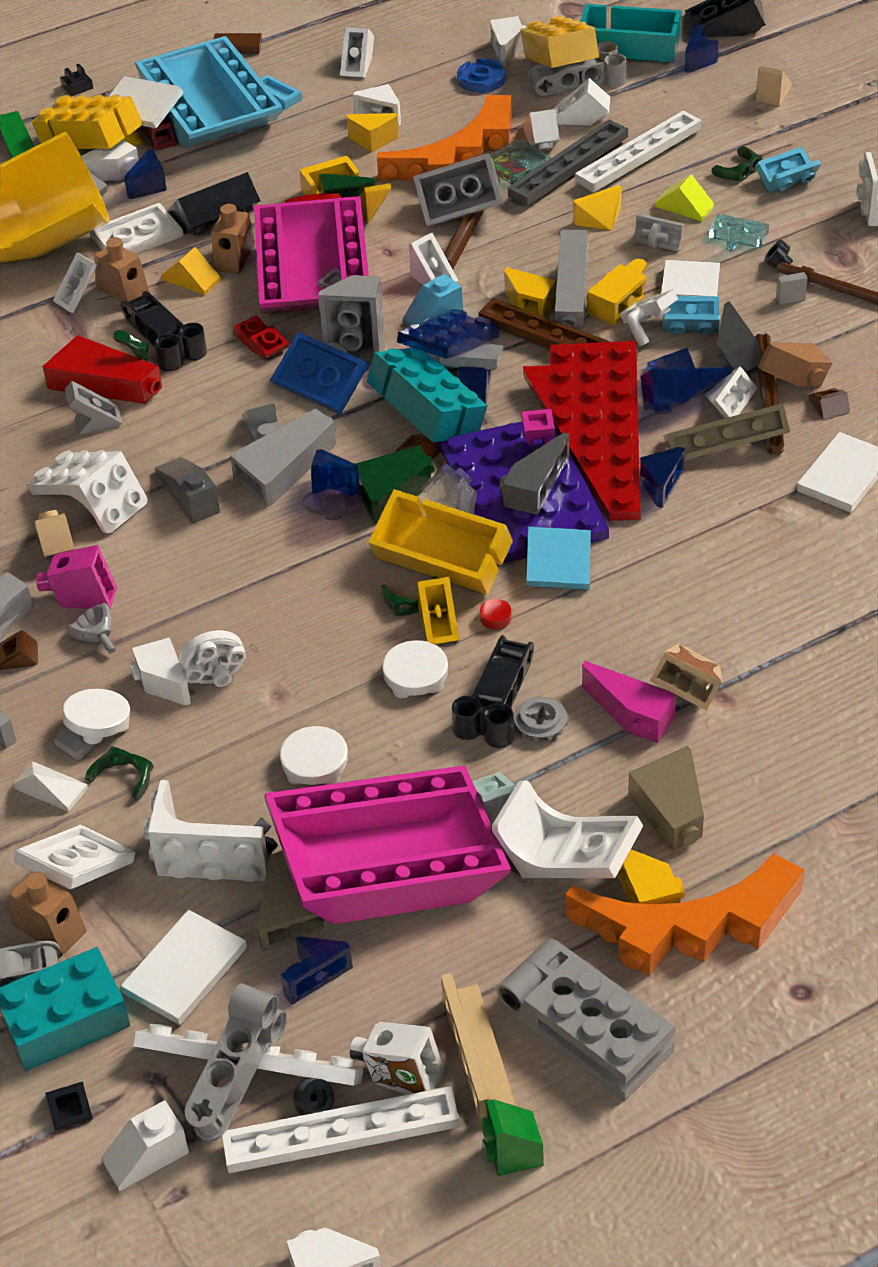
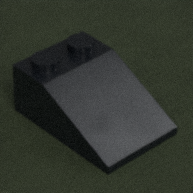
[685,0,766,37]

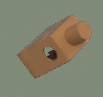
[94,238,150,302]
[9,872,87,956]

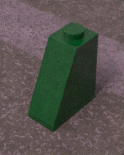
[352,445,435,524]

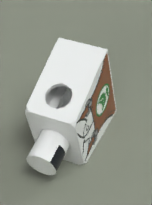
[350,1022,445,1095]

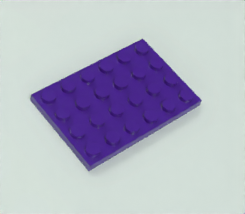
[439,421,609,565]

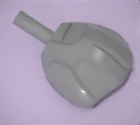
[66,603,116,654]

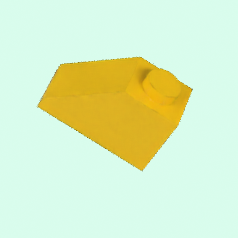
[617,849,685,904]

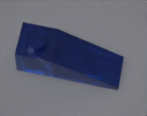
[640,367,733,414]

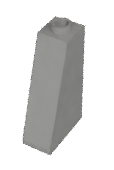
[555,230,589,328]
[230,408,336,507]

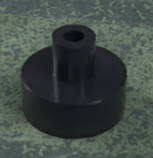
[764,239,793,268]
[293,1078,334,1115]

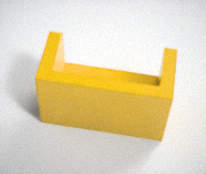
[299,155,360,195]

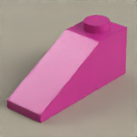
[582,661,676,743]

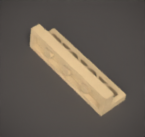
[441,973,516,1126]

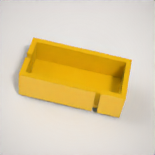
[520,16,599,68]
[31,94,143,149]
[368,489,513,595]

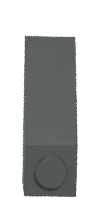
[717,301,764,372]
[499,433,569,515]
[155,457,220,523]

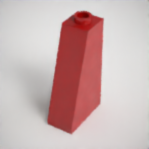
[42,335,162,404]

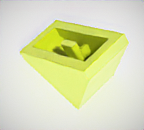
[655,174,714,221]

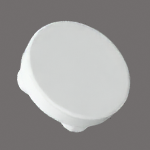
[179,630,246,687]
[382,640,448,698]
[63,689,130,744]
[280,726,348,785]

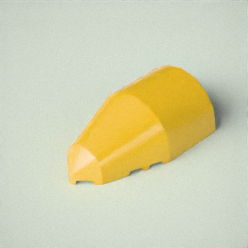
[0,131,109,264]

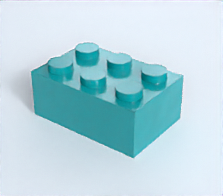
[0,946,131,1071]

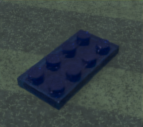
[397,309,501,359]

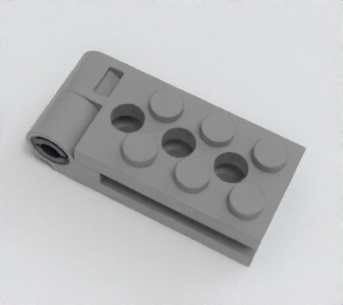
[496,939,676,1101]

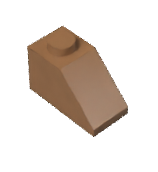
[758,342,832,387]

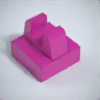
[521,409,555,445]

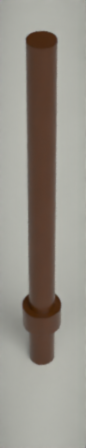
[778,262,878,304]

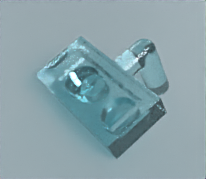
[709,214,769,252]

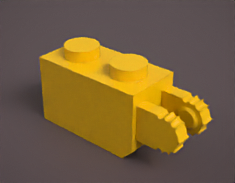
[586,258,647,326]

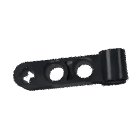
[120,291,207,371]
[451,635,534,748]

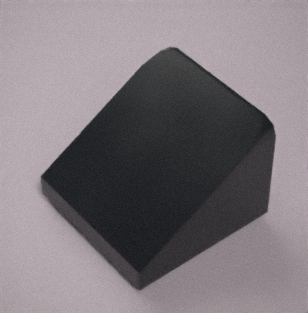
[45,1081,93,1131]

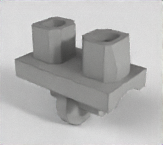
[633,214,685,252]

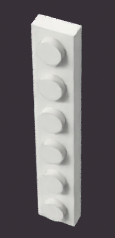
[575,110,702,193]
[133,1024,364,1086]
[222,1086,460,1173]

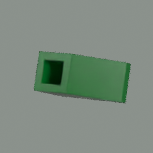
[481,1099,544,1176]

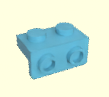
[755,147,821,193]
[662,296,720,335]

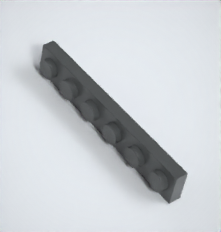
[508,119,628,206]

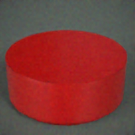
[480,599,512,629]

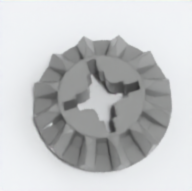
[514,697,567,742]

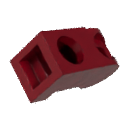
[140,117,176,151]

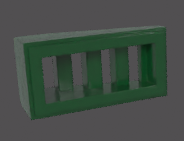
[318,174,375,198]

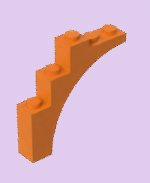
[377,95,512,180]
[565,853,805,976]

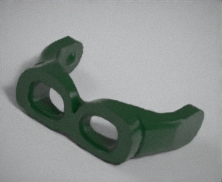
[712,146,762,181]
[113,330,149,361]
[381,576,438,616]
[85,746,154,800]

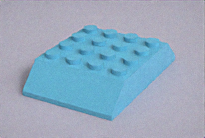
[135,36,283,148]

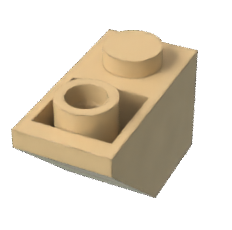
[33,510,75,558]

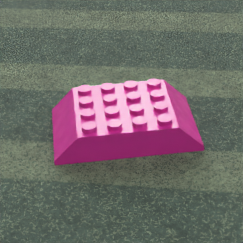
[254,196,369,313]
[264,765,511,924]

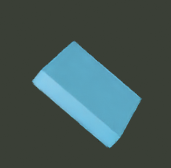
[526,527,591,590]

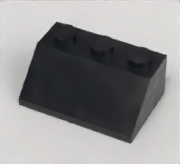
[167,172,261,235]

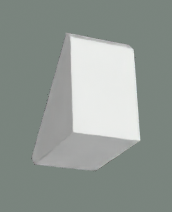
[353,84,401,126]
[409,233,458,285]

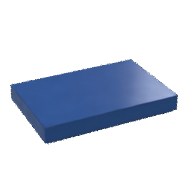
[270,332,369,415]

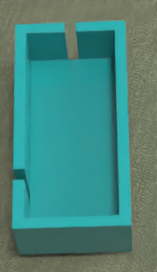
[580,4,681,63]
[367,346,488,442]

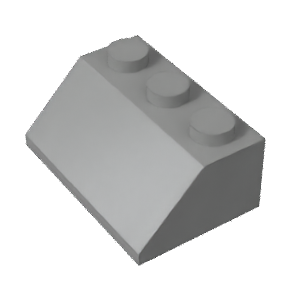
[413,153,503,228]
[318,275,385,365]

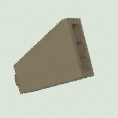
[628,746,704,851]
[257,851,332,952]

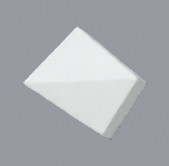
[53,253,97,313]
[705,367,758,418]
[12,761,88,812]

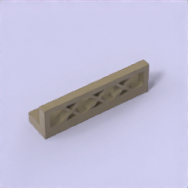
[663,403,790,463]

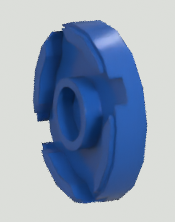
[457,58,506,93]

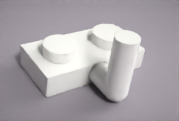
[619,289,678,346]

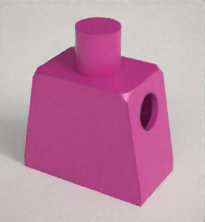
[36,545,117,609]

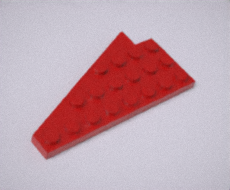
[523,341,641,521]

